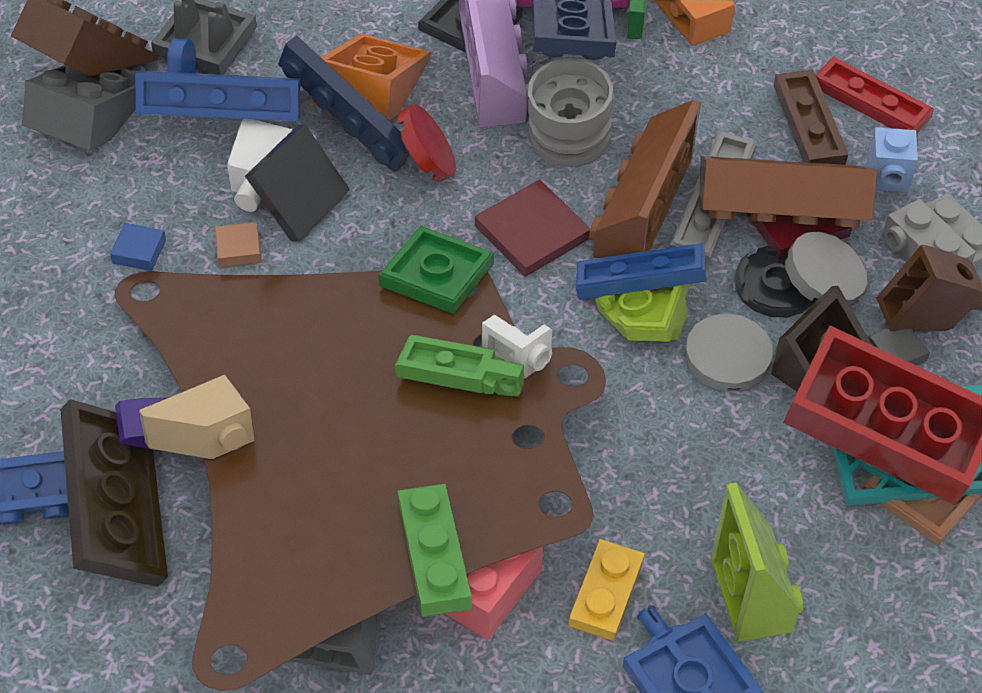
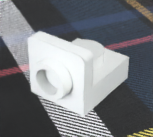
[482,315,552,379]

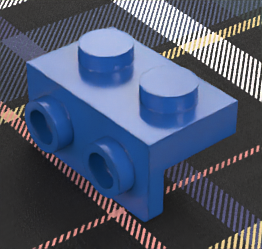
[0,451,69,525]

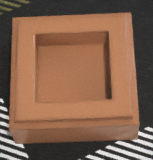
[215,222,262,268]

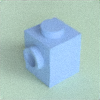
[867,127,918,192]

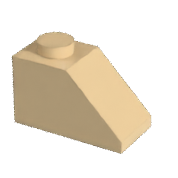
[139,375,254,459]

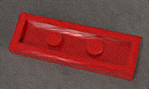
[815,56,934,134]

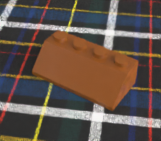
[589,100,701,258]
[700,156,877,227]

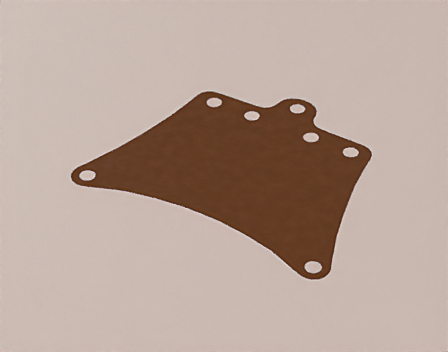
[115,270,606,691]

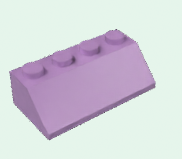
[459,0,529,127]

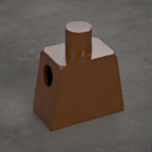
[876,245,982,331]

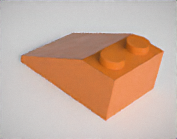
[311,33,431,121]

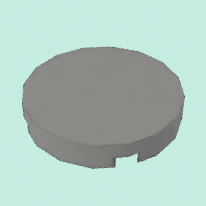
[785,232,868,306]
[685,313,773,392]

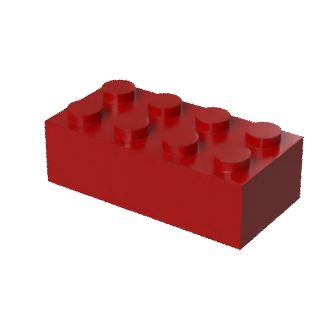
[783,326,982,505]

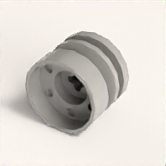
[528,58,613,167]

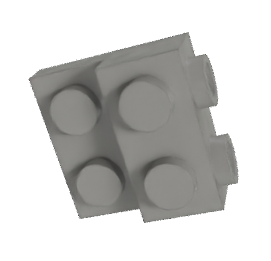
[882,193,982,269]

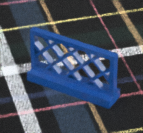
[135,71,310,121]

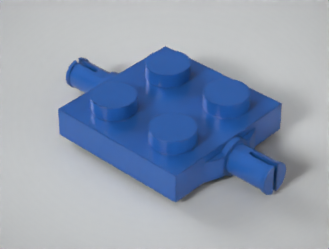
[622,605,763,693]

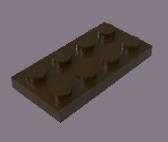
[60,399,168,587]

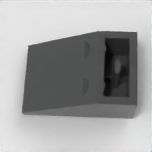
[22,65,145,150]

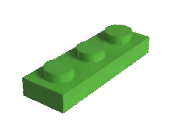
[397,484,472,617]

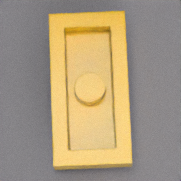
[568,539,645,642]

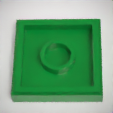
[379,226,494,314]

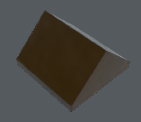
[771,285,872,392]

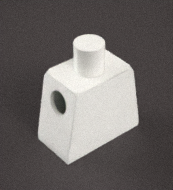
[227,119,316,212]

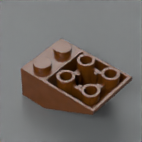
[11,0,159,76]

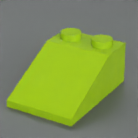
[711,483,803,642]

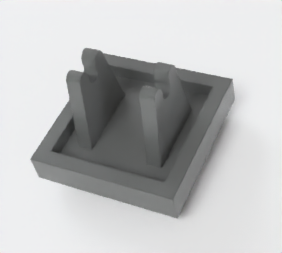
[151,0,257,75]

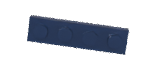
[278,35,410,172]

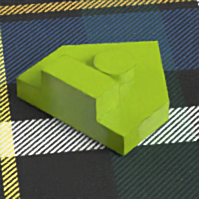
[595,284,690,342]

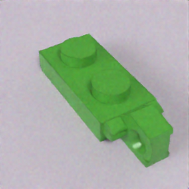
[395,335,525,397]

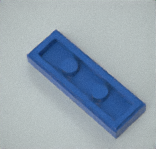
[576,243,707,300]

